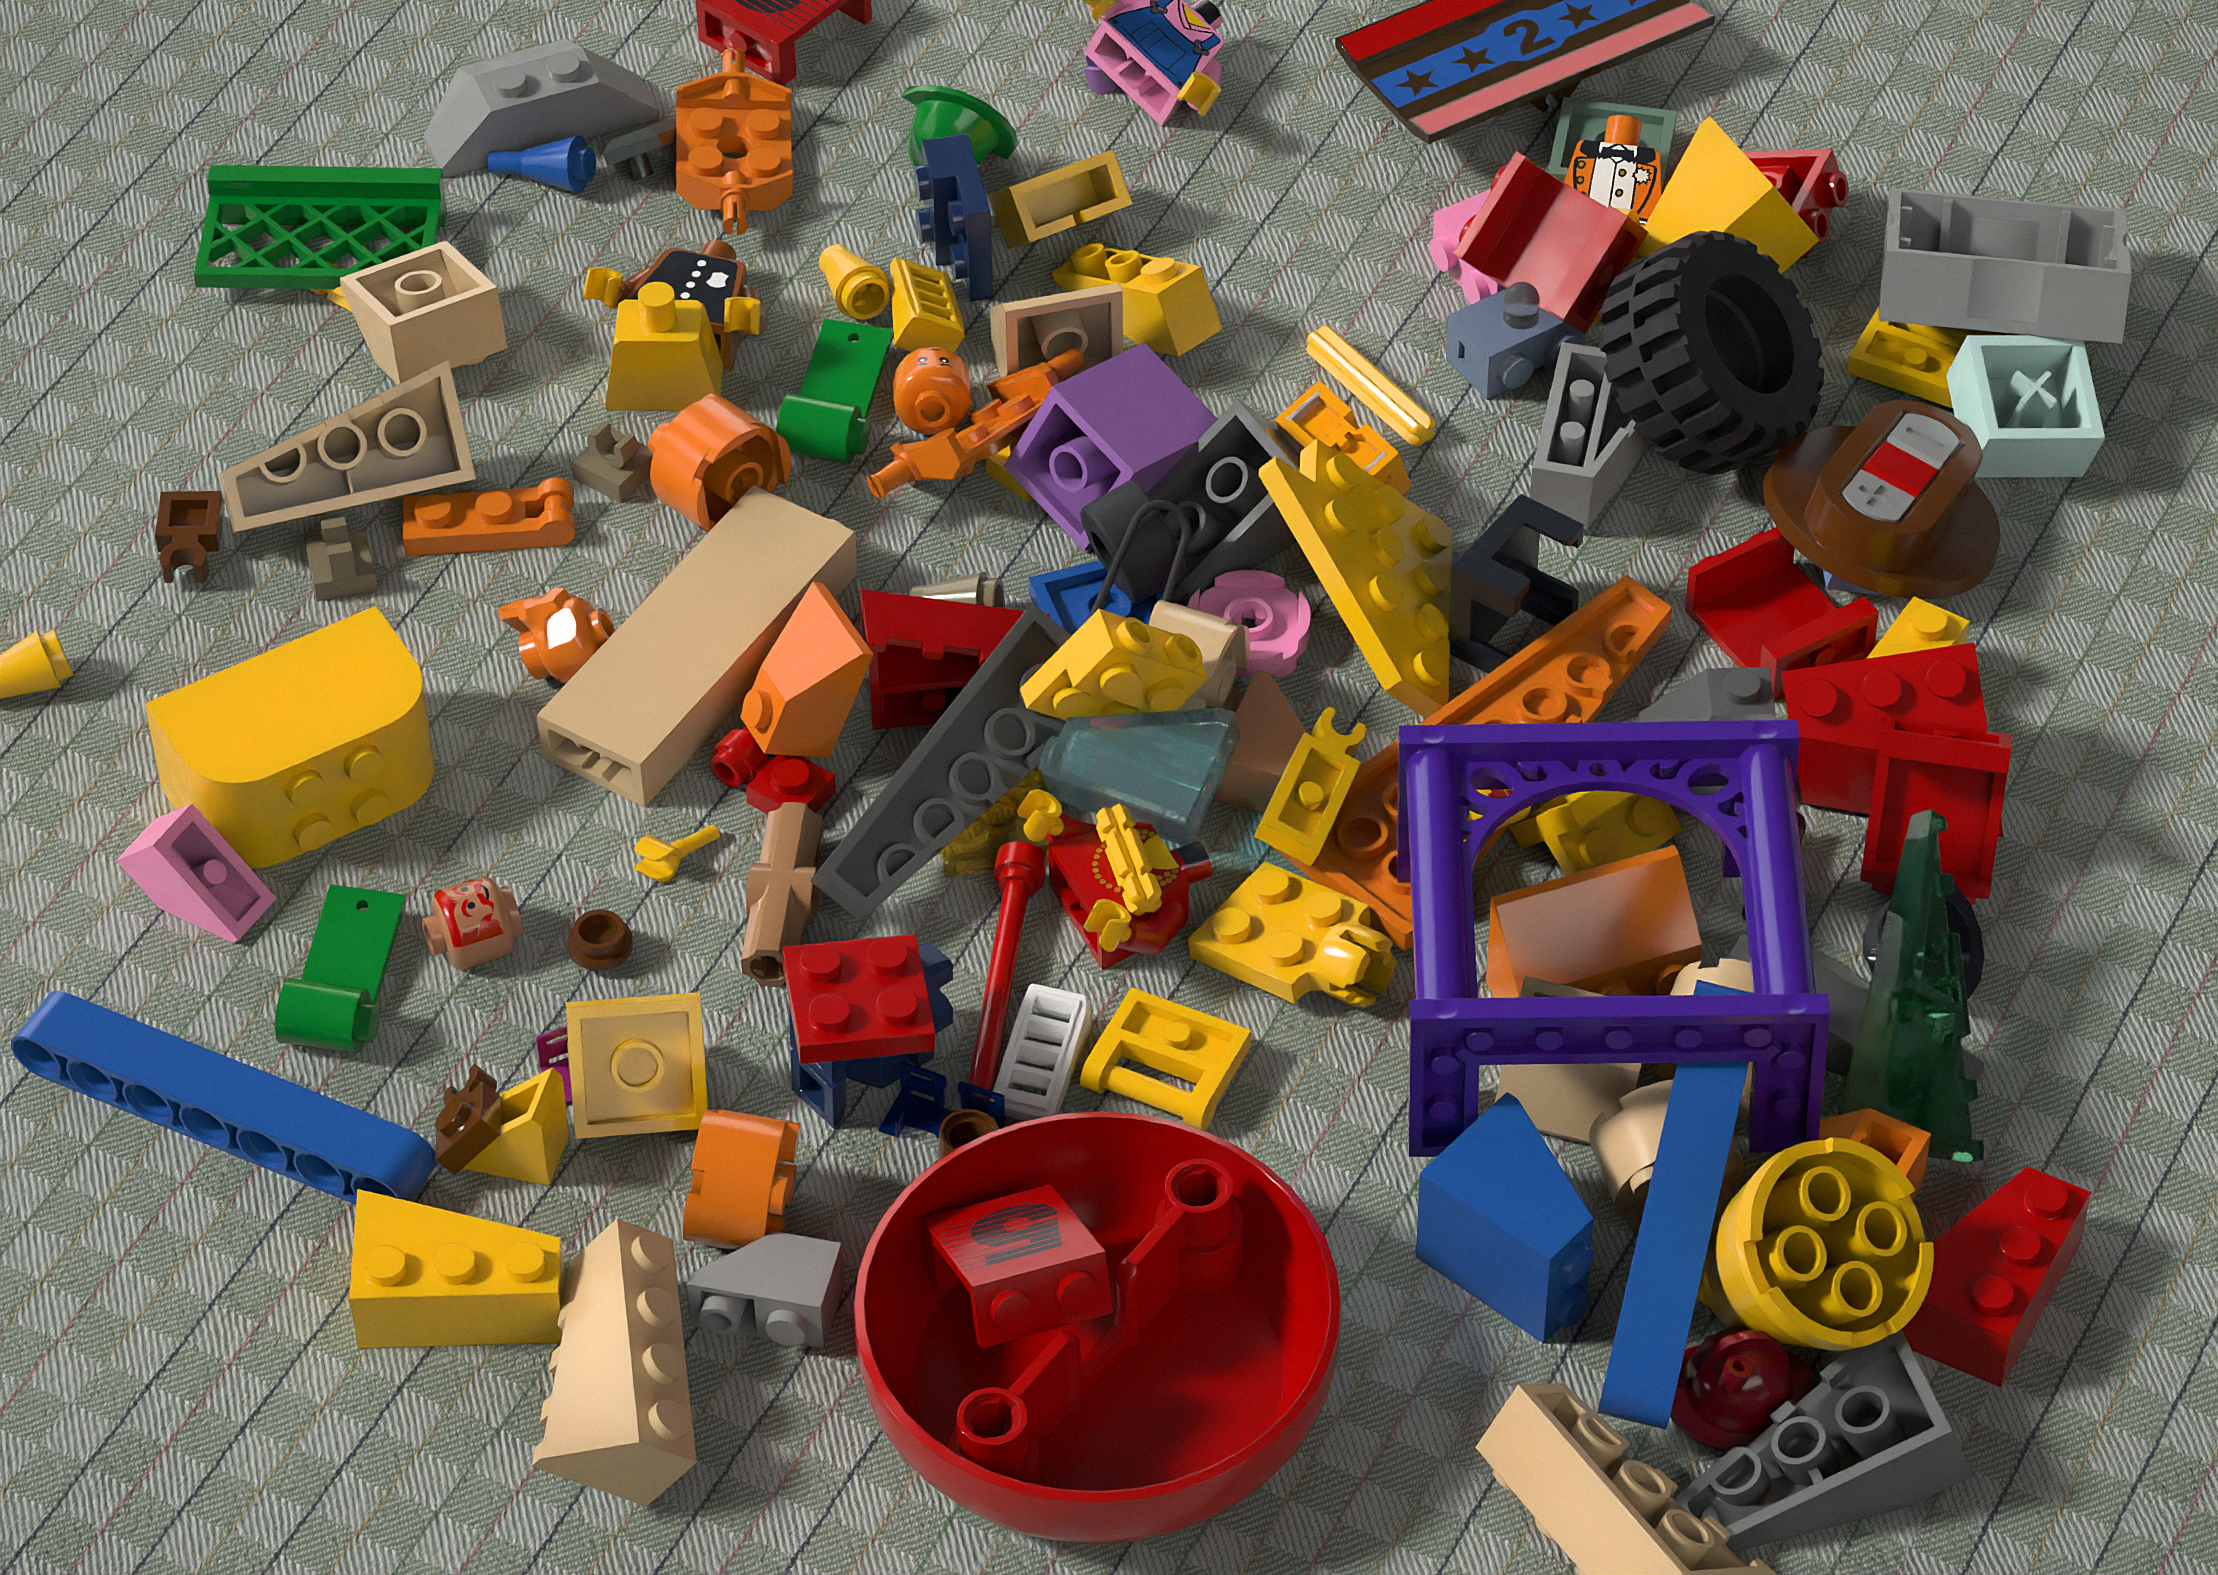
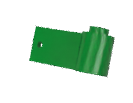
[776,318,894,464]
[275,884,407,1054]

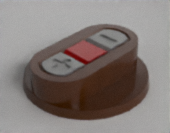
[1763,400,2000,599]

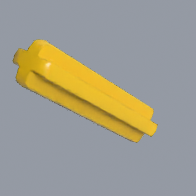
[1306,325,1436,447]

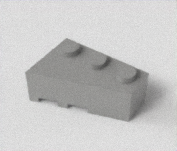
[1529,342,1652,529]

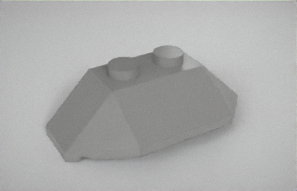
[424,39,659,178]

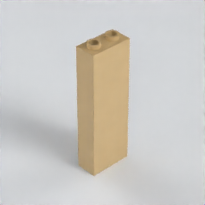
[537,485,858,807]

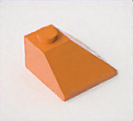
[740,582,874,758]

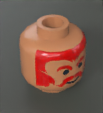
[422,876,523,970]

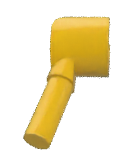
[634,824,720,883]

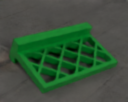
[194,165,447,289]

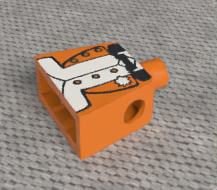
[1564,115,1661,223]

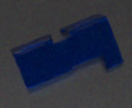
[878,1061,1006,1139]

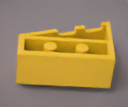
[349,1189,566,1348]

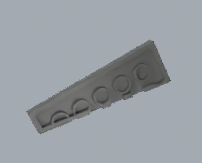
[810,604,1083,922]

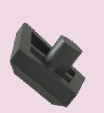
[603,119,676,181]

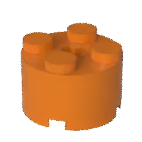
[648,393,791,532]
[683,1108,801,1250]

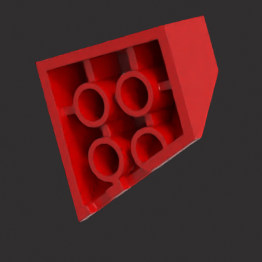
[1781,642,2004,838]

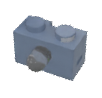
[1446,281,1585,400]

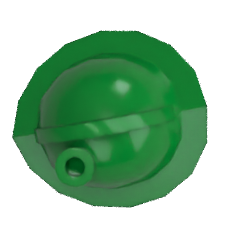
[902,85,1018,168]

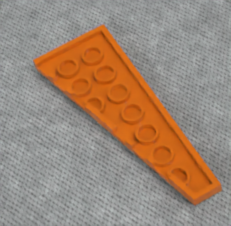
[1271,575,1672,952]

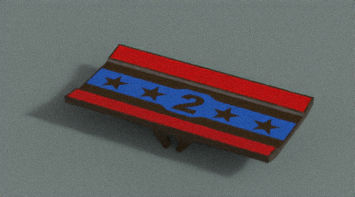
[1335,0,1715,144]

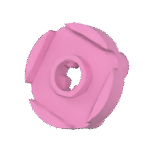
[1187,570,1311,677]

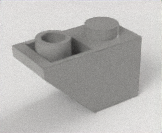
[687,1231,844,1349]

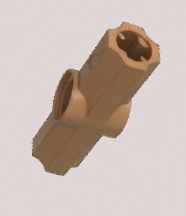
[741,802,824,987]

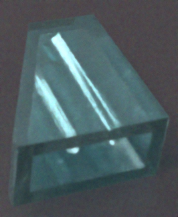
[1039,708,1241,846]

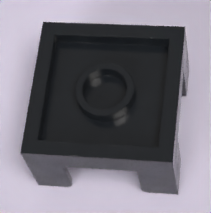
[1448,494,1584,674]

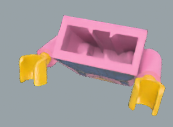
[1082,0,1224,126]

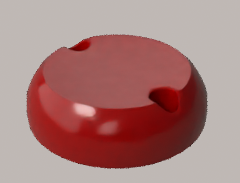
[854,1112,1341,1544]

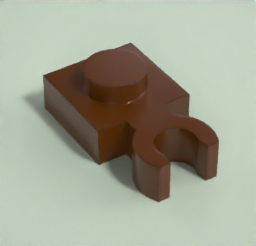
[155,491,225,583]
[435,1064,502,1175]

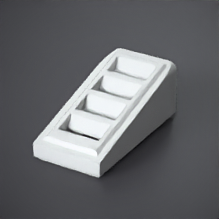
[989,984,1092,1121]

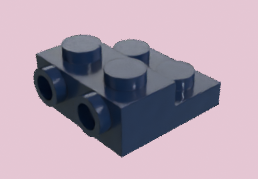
[913,133,993,302]

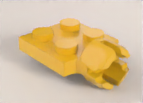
[1187,861,1396,1007]

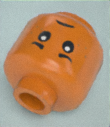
[893,346,972,436]

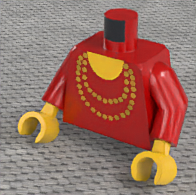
[1017,789,1212,969]

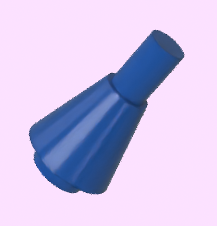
[488,135,596,193]

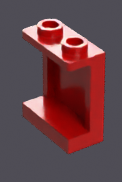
[1859,717,2013,905]

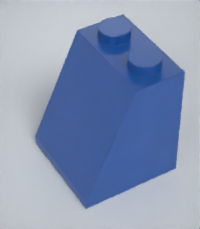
[1416,1092,1594,1344]

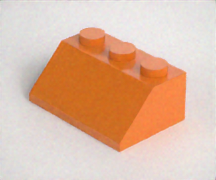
[1486,845,1702,998]

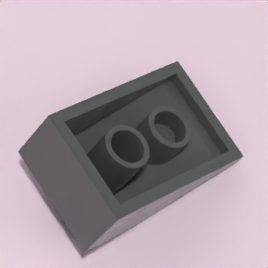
[1147,399,1300,606]

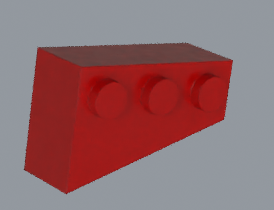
[860,589,1050,730]

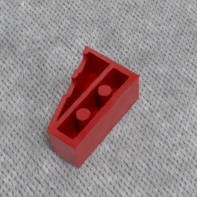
[1902,1166,2091,1388]

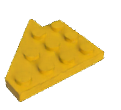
[1259,438,1453,718]

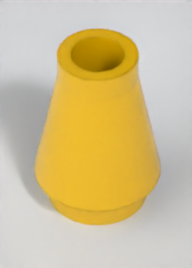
[818,244,890,320]
[0,629,74,699]

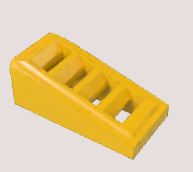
[890,256,964,353]

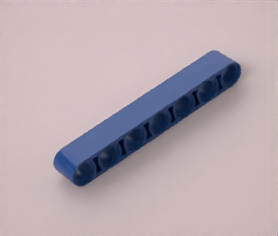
[1597,980,1753,1430]
[11,991,437,1205]

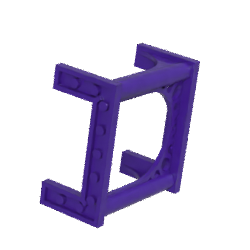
[1397,720,1830,1157]

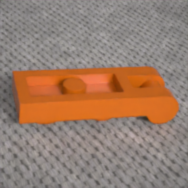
[403,477,575,556]

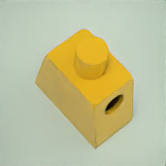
[606,282,723,411]

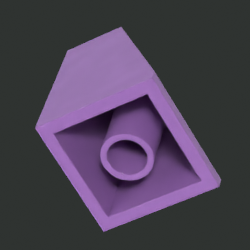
[1003,342,1218,551]

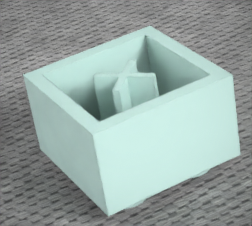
[1946,335,2105,478]

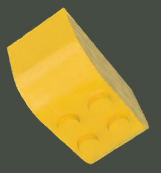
[145,606,435,869]

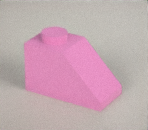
[116,803,277,943]

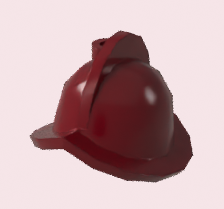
[1670,1327,1812,1452]

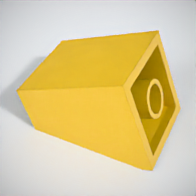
[1637,116,1819,274]

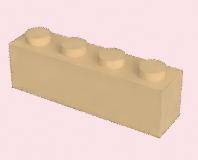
[219,360,476,535]
[532,1218,697,1507]
[1475,1383,1777,1575]

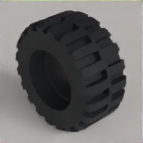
[1599,230,1824,475]

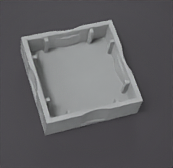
[1879,188,2132,344]

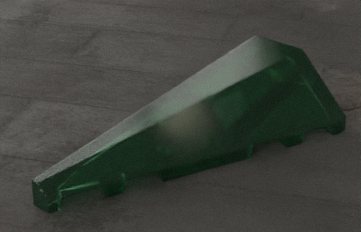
[1838,809,1984,1163]

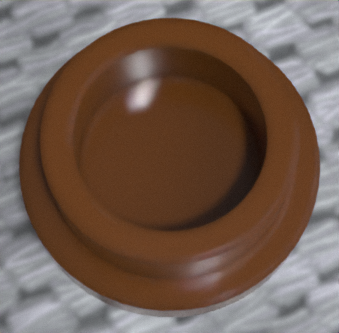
[567,909,633,971]

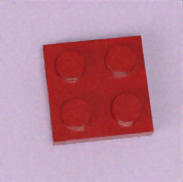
[782,934,935,1064]

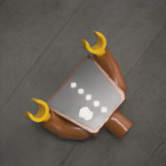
[582,239,768,371]

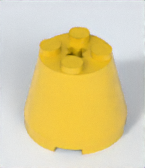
[1697,1137,1934,1351]

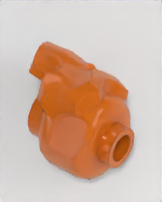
[498,588,616,683]

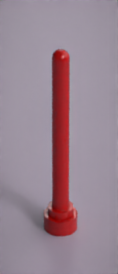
[965,841,1048,1108]

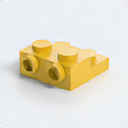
[1020,609,1208,738]

